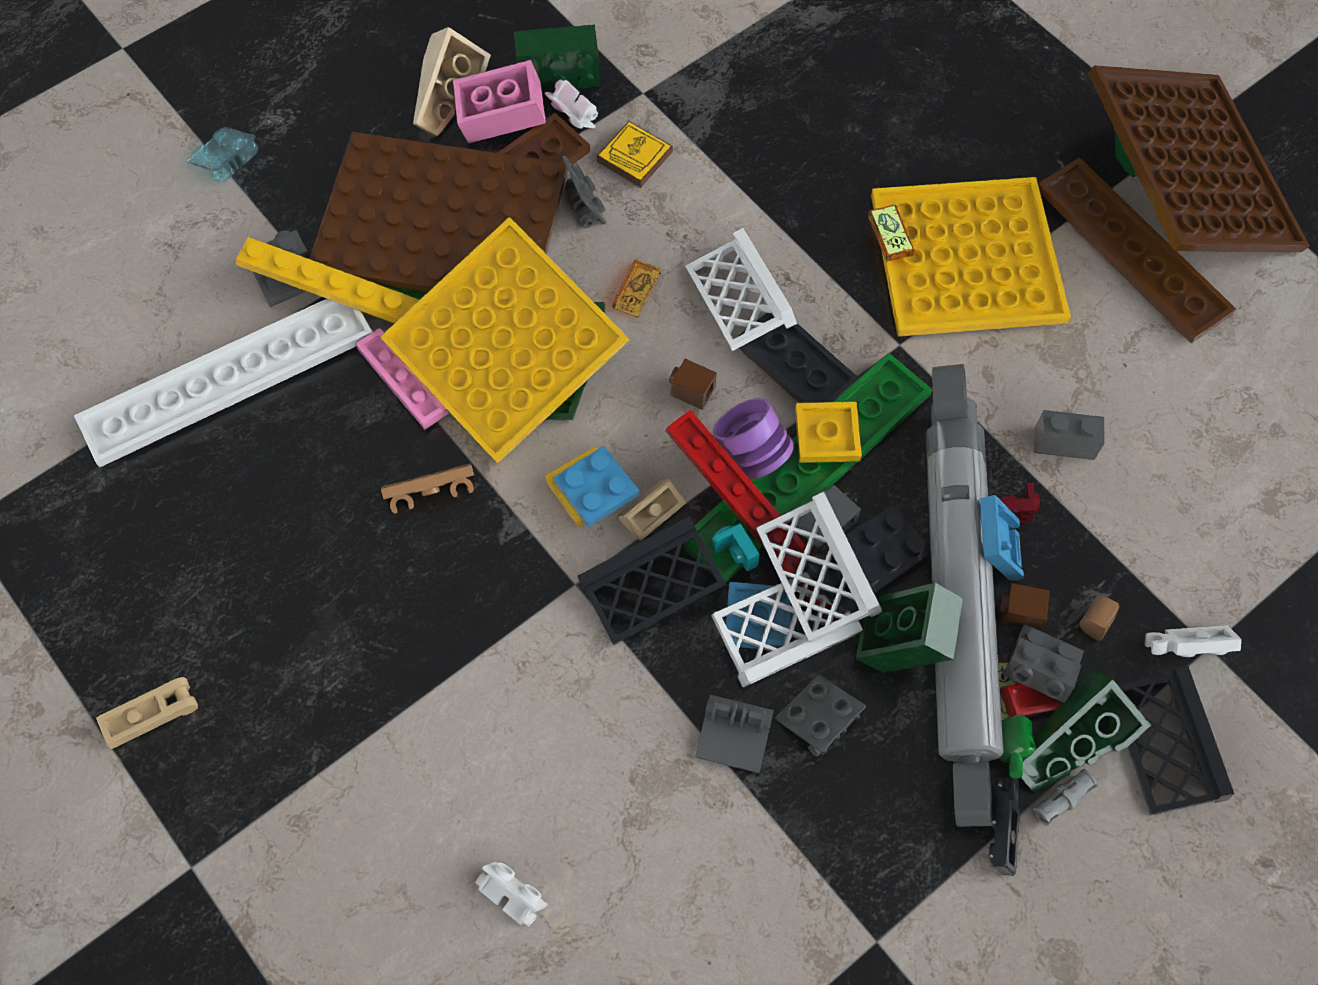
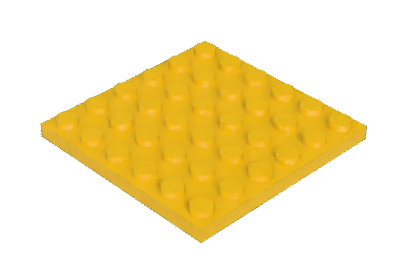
[871,177,1071,337]
[380,217,630,463]

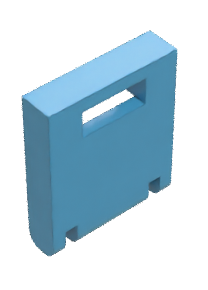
[980,495,1024,580]

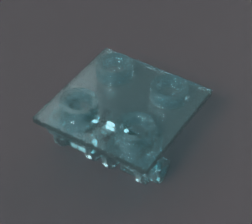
[187,127,259,183]

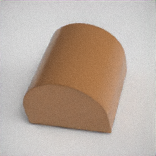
[1079,596,1120,641]

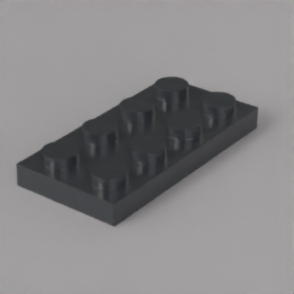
[736,313,860,403]
[804,504,931,615]

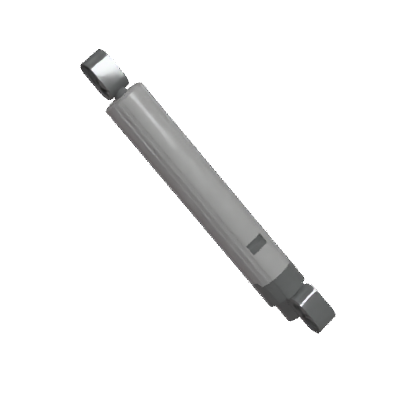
[926,364,1003,827]

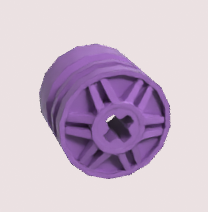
[713,398,794,479]

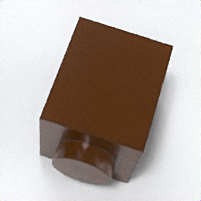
[669,358,717,410]
[998,583,1050,631]

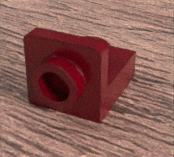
[999,483,1040,523]

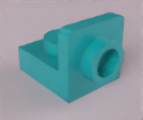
[712,523,759,571]

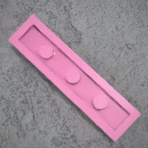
[356,328,449,430]

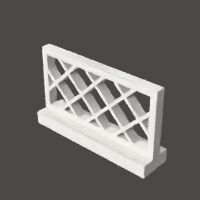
[685,228,797,351]
[756,492,882,643]
[711,572,863,688]

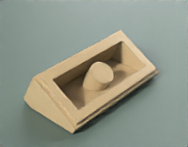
[617,479,686,541]

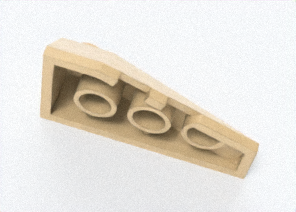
[413,27,491,137]

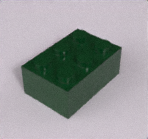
[514,24,600,91]
[855,583,963,673]

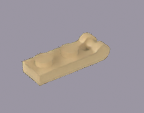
[96,677,198,749]

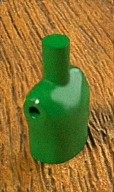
[999,716,1036,779]

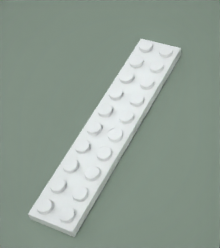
[74,299,373,467]

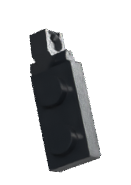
[989,777,1020,876]

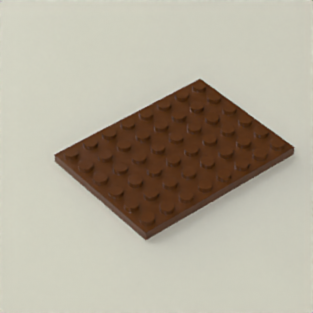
[1088,65,1310,252]
[310,132,568,292]

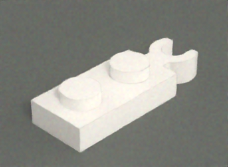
[1145,625,1241,657]

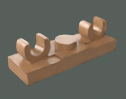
[381,463,474,513]

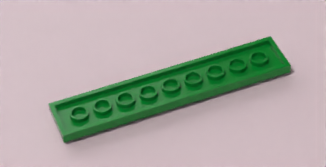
[682,353,933,583]

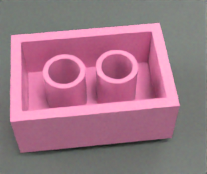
[453,60,546,143]

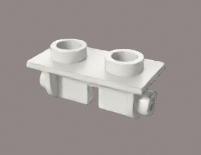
[545,80,598,129]
[475,861,548,927]

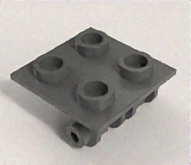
[563,155,606,228]
[775,674,866,757]
[695,695,774,773]

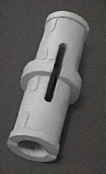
[1033,769,1098,826]

